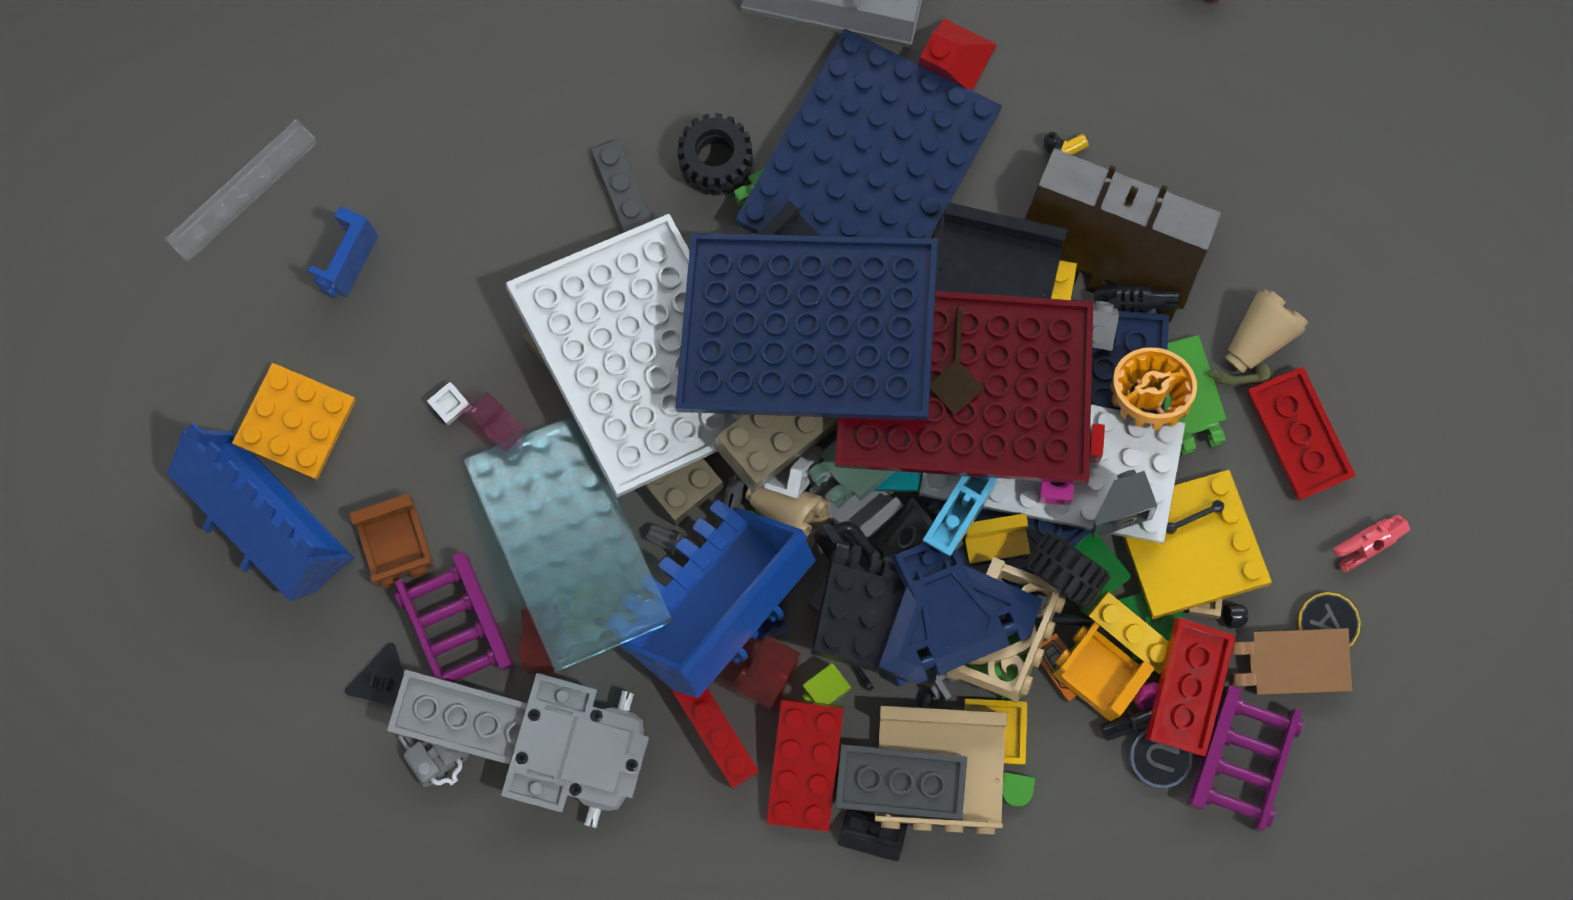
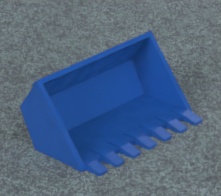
[167,423,355,601]
[606,499,816,698]

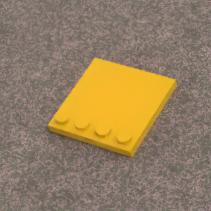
[1122,470,1272,620]

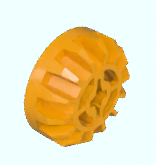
[1110,347,1197,430]

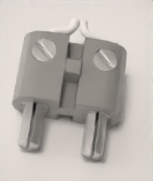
[398,735,469,787]

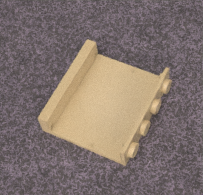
[875,706,1007,835]

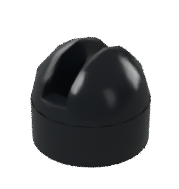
[1223,603,1249,629]

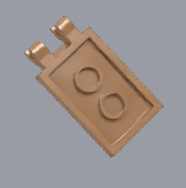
[1231,628,1352,695]

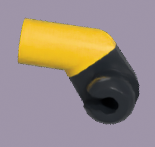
[1044,132,1089,155]

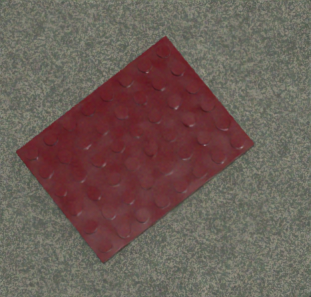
[835,291,1093,484]

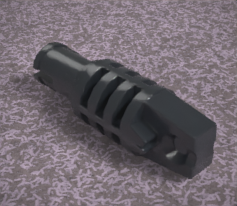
[1094,285,1180,313]

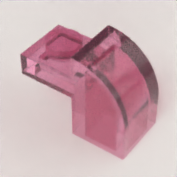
[464,391,527,453]

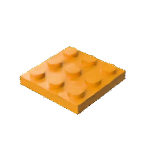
[232,363,356,481]

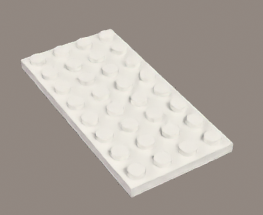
[919,405,1185,544]

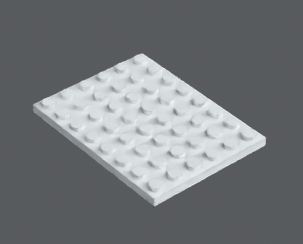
[506,214,744,498]

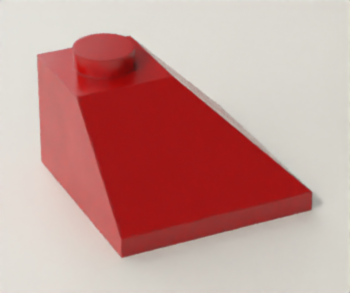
[918,19,997,91]

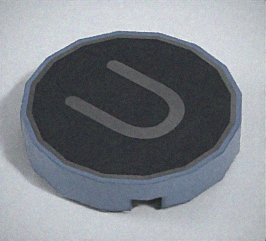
[1129,729,1193,789]

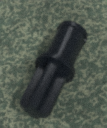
[1100,706,1153,741]

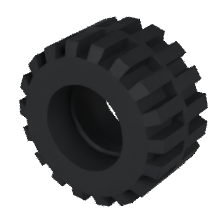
[677,113,753,196]
[1025,532,1111,608]

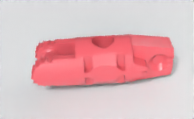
[1333,515,1410,572]

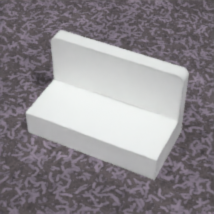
[764,445,823,498]

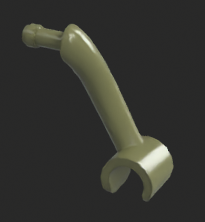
[1210,364,1274,385]

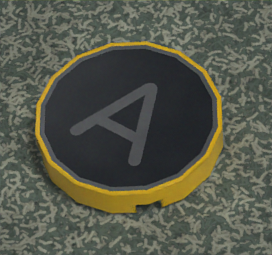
[1297,592,1361,646]

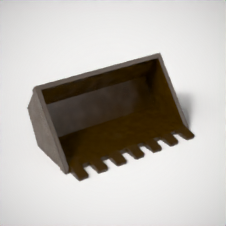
[1024,148,1221,323]

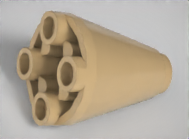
[1225,289,1308,373]
[746,485,833,550]

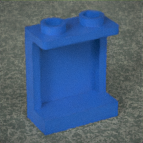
[308,206,379,298]

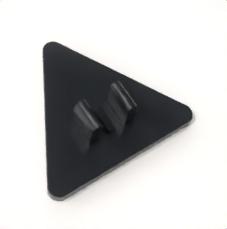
[345,643,404,705]

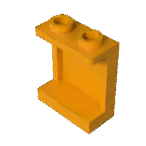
[1052,622,1155,722]

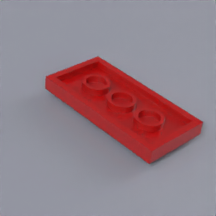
[1246,366,1356,502]
[1145,618,1236,757]
[766,698,844,832]

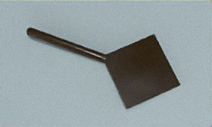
[930,306,984,415]

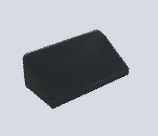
[838,809,908,861]

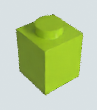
[801,663,851,704]

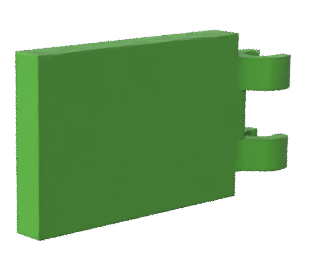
[1164,335,1227,456]

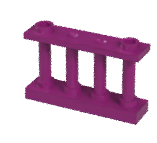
[394,551,515,683]
[1187,685,1304,831]

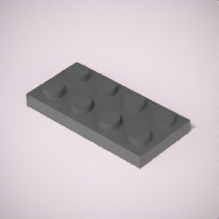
[836,744,967,821]

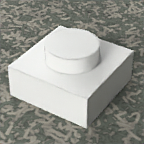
[427,382,471,425]

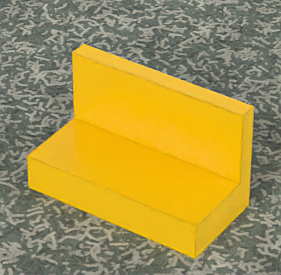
[964,513,1031,565]

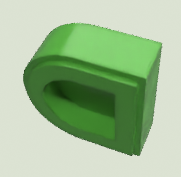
[1002,772,1035,807]

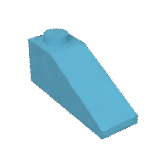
[923,476,998,557]

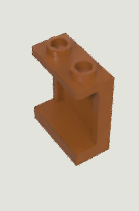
[349,493,435,588]

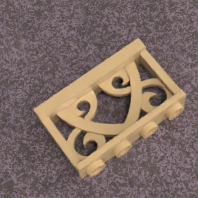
[947,557,1067,703]

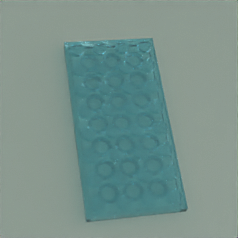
[464,415,672,672]

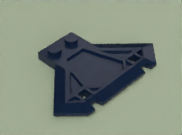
[878,543,1042,685]

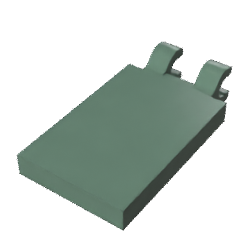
[808,440,895,508]

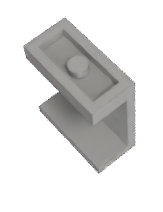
[809,476,904,545]

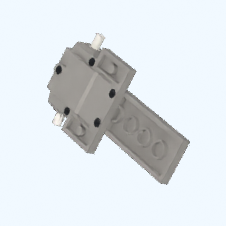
[387,670,649,828]

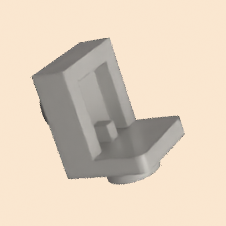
[1092,301,1119,351]

